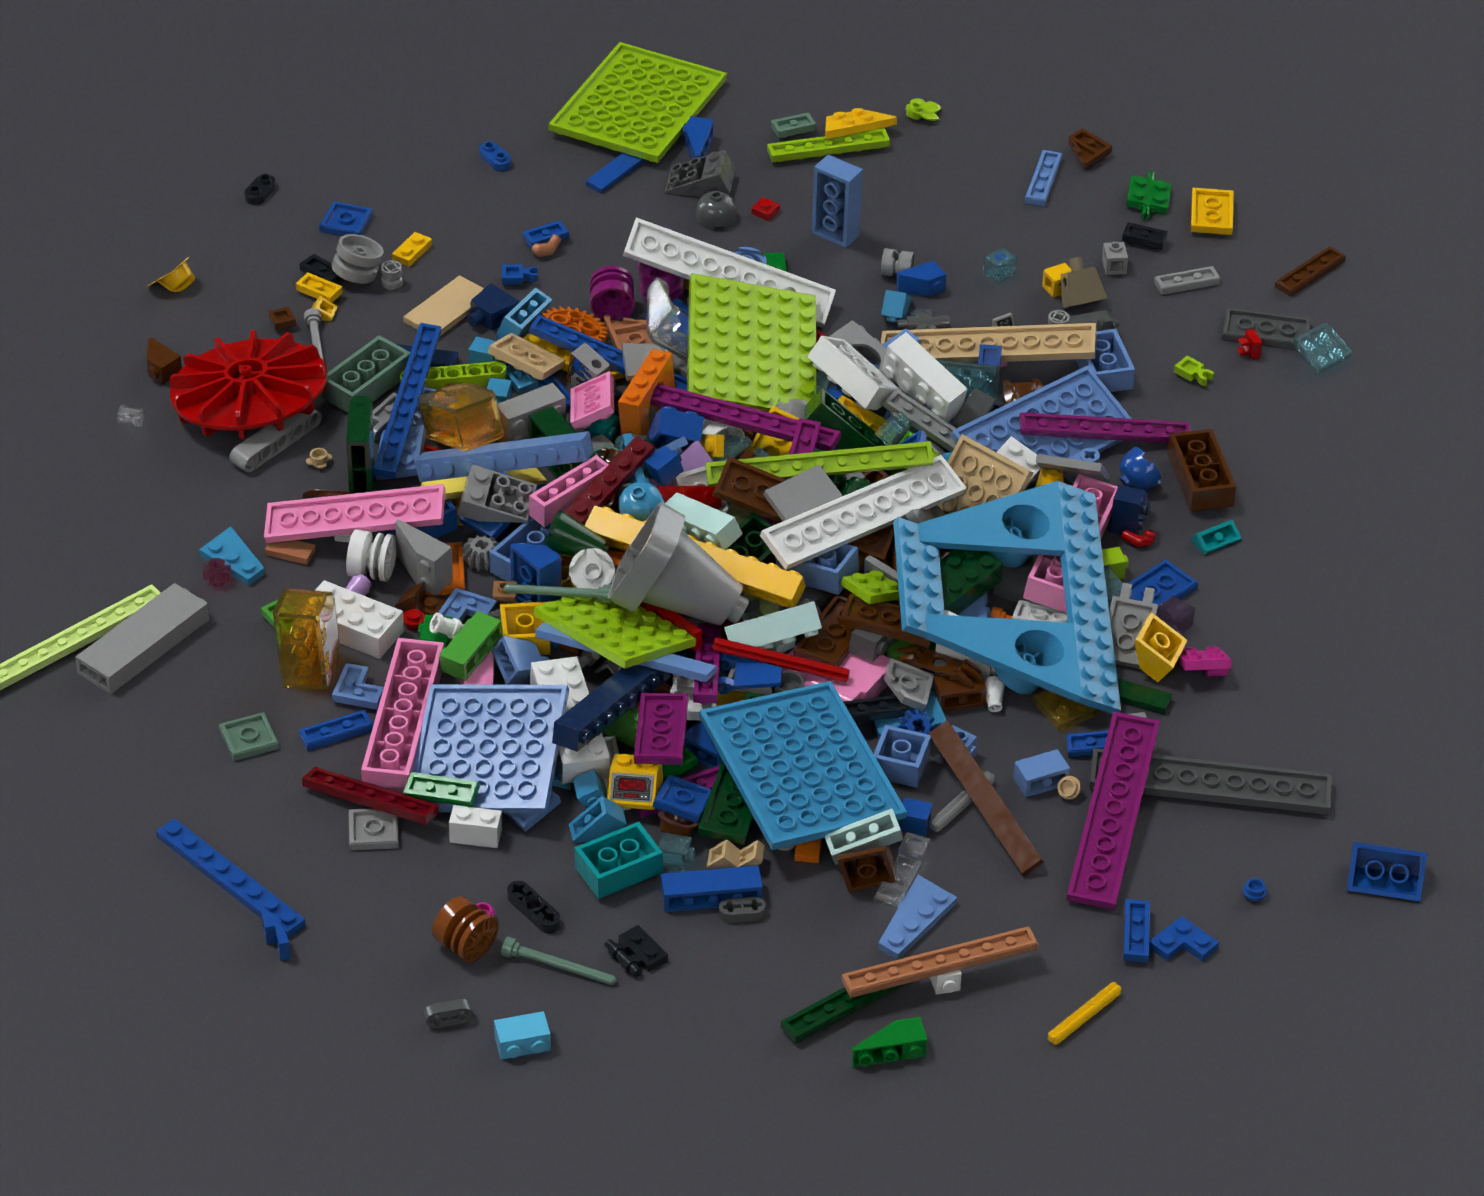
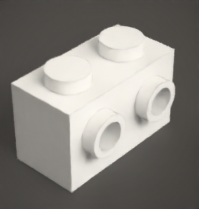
[449,805,502,848]

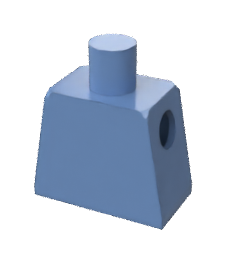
[491,636,549,685]

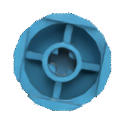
[619,482,665,522]

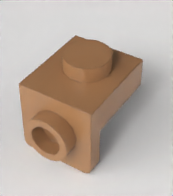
[492,581,517,607]

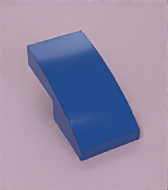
[261,909,290,961]

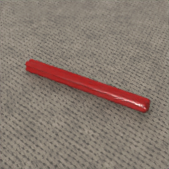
[712,638,850,682]

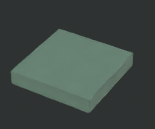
[219,712,279,761]

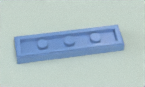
[1025,150,1063,207]

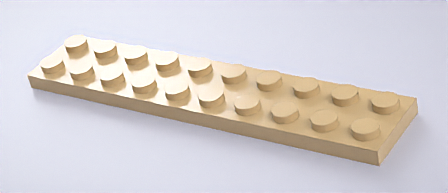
[881,323,1097,364]

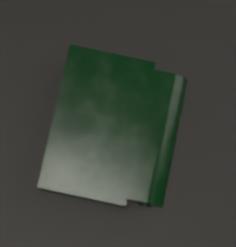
[346,396,375,494]

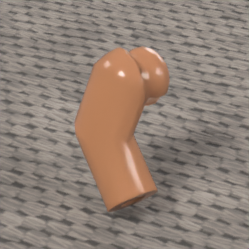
[531,234,562,257]

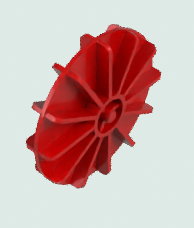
[169,330,327,439]

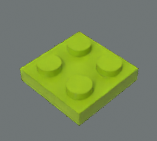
[841,570,900,604]

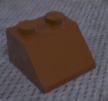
[837,845,896,892]

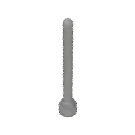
[304,308,324,362]

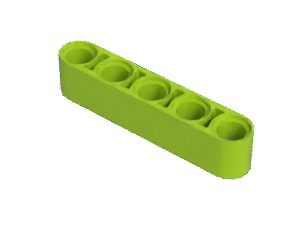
[400,361,507,397]

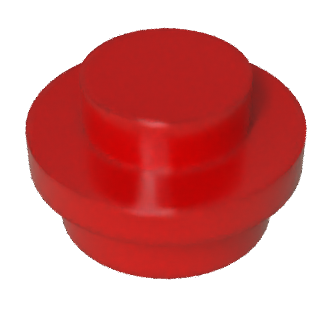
[403,609,425,630]

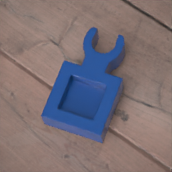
[502,264,538,285]

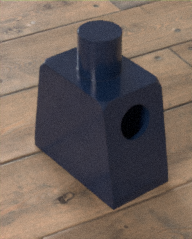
[467,283,519,330]

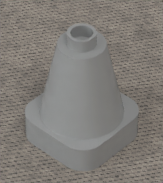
[608,502,749,626]

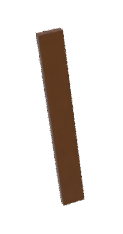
[928,720,1044,876]

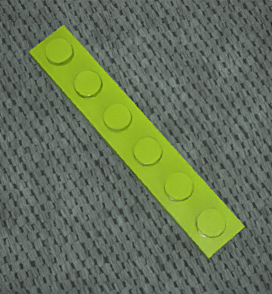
[767,128,890,163]

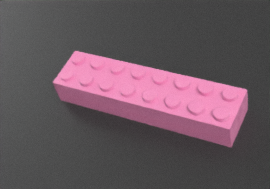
[1023,474,1118,613]
[361,638,444,794]

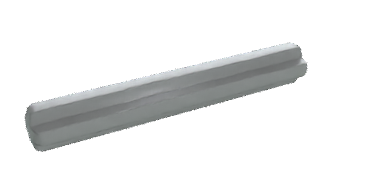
[929,771,995,832]

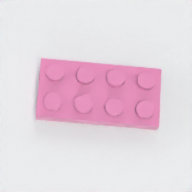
[570,371,614,430]

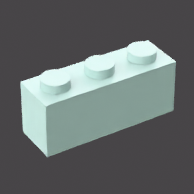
[824,809,903,865]

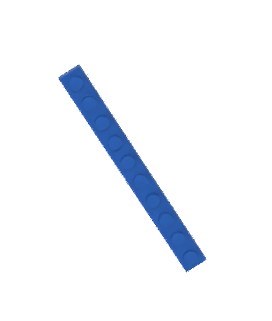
[373,323,441,479]

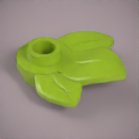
[905,98,942,121]

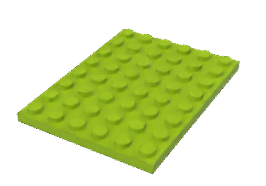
[548,42,727,163]
[687,273,816,412]

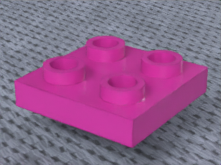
[1177,647,1231,677]

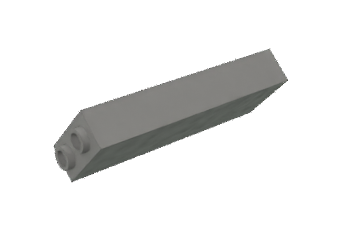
[76,583,209,694]

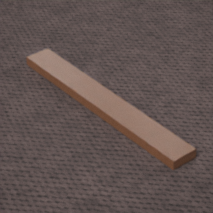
[841,926,1038,998]

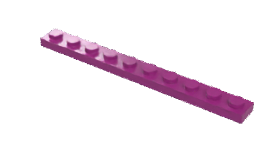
[650,383,841,451]

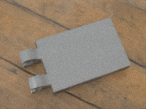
[1109,583,1158,669]

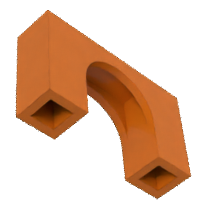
[618,349,675,440]

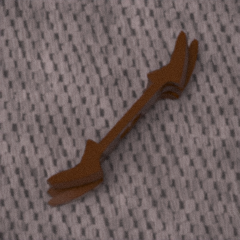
[897,644,982,689]

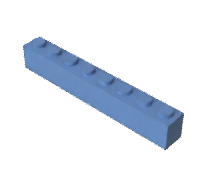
[414,431,594,482]

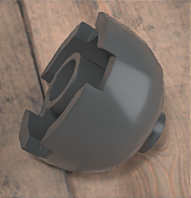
[696,191,737,230]

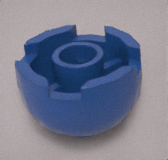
[1119,447,1162,491]

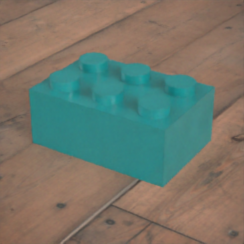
[574,822,663,899]

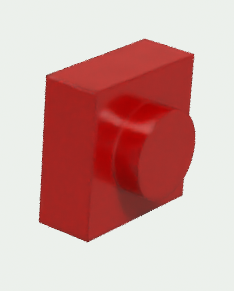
[751,197,780,221]

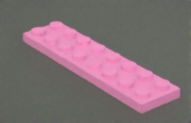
[264,484,446,543]

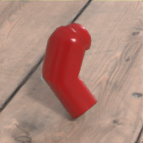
[1121,529,1156,547]

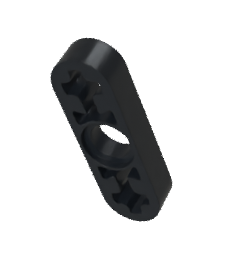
[507,881,560,933]

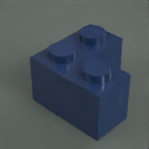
[1110,485,1151,535]

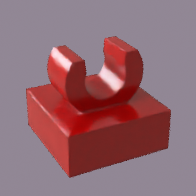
[1237,329,1262,360]

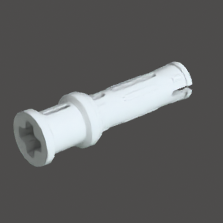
[430,613,465,639]

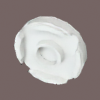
[569,548,615,589]

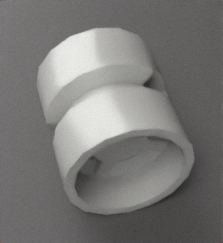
[881,248,914,277]

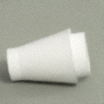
[984,676,1005,712]

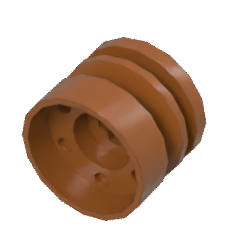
[432,896,499,963]

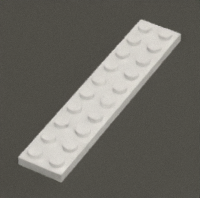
[623,217,836,328]
[760,455,967,570]

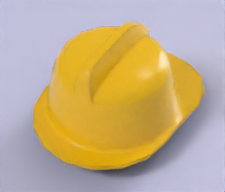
[147,257,195,292]

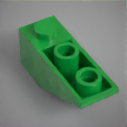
[851,1017,928,1067]

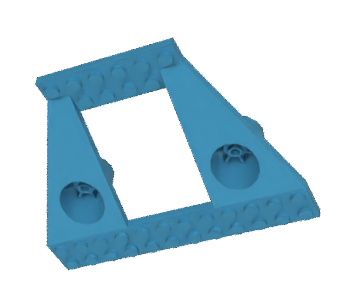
[893,481,1121,714]

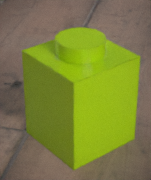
[1102,547,1129,581]

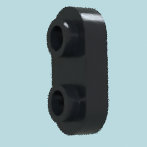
[244,174,276,205]

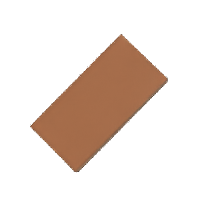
[265,540,316,565]

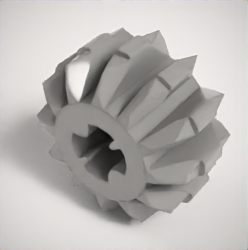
[463,535,499,571]

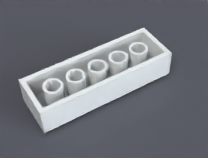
[530,656,610,784]

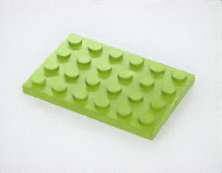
[533,596,696,669]

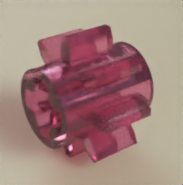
[203,558,231,586]

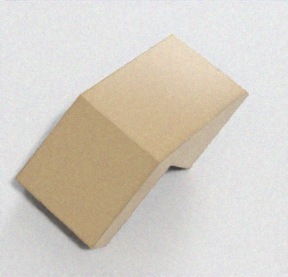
[707,840,764,870]

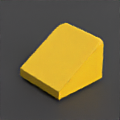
[312,296,338,322]

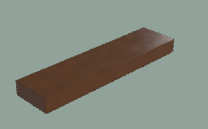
[1275,246,1346,297]

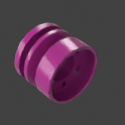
[637,262,685,306]
[590,266,634,321]

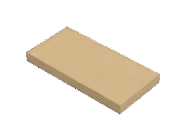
[403,275,484,336]

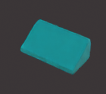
[1190,519,1242,555]

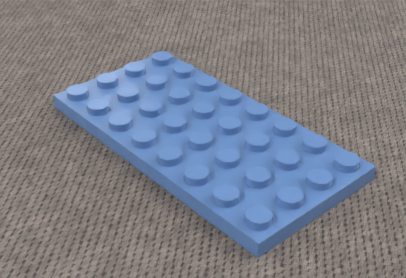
[950,365,1132,489]

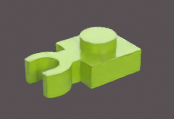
[1174,356,1214,386]

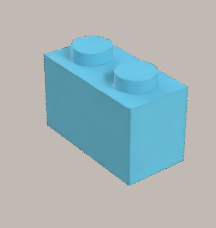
[494,1011,551,1060]

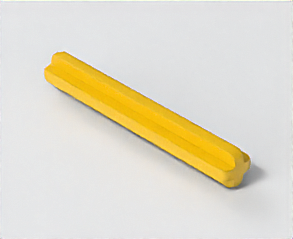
[1047,982,1122,1045]

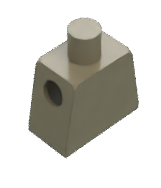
[1061,257,1107,308]

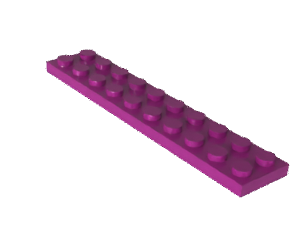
[1066,712,1160,910]

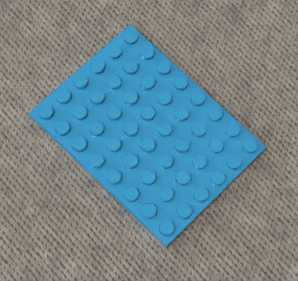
[699,681,907,850]

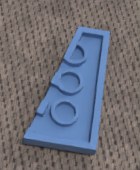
[878,875,957,959]

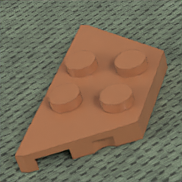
[604,315,660,350]

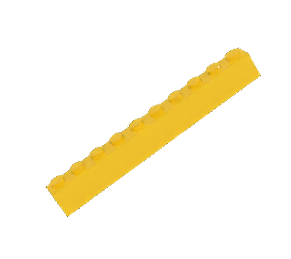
[585,506,806,608]

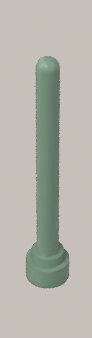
[504,584,613,604]
[501,936,617,985]

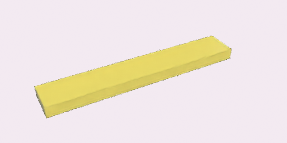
[421,468,547,500]

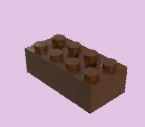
[1167,429,1236,512]

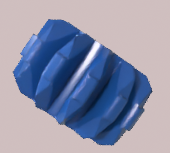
[897,708,937,741]

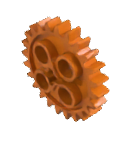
[541,306,608,351]

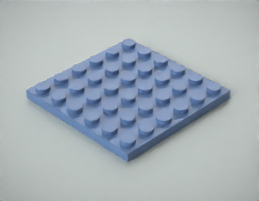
[413,684,569,813]

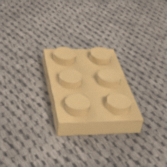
[488,333,565,380]

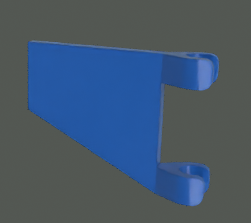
[718,653,782,694]

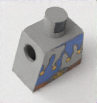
[566,343,616,387]

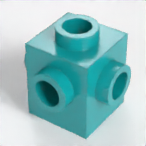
[585,413,619,440]

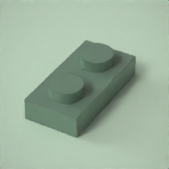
[771,112,816,138]

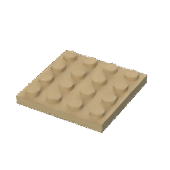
[937,434,1034,515]

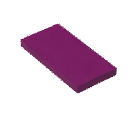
[634,693,689,764]

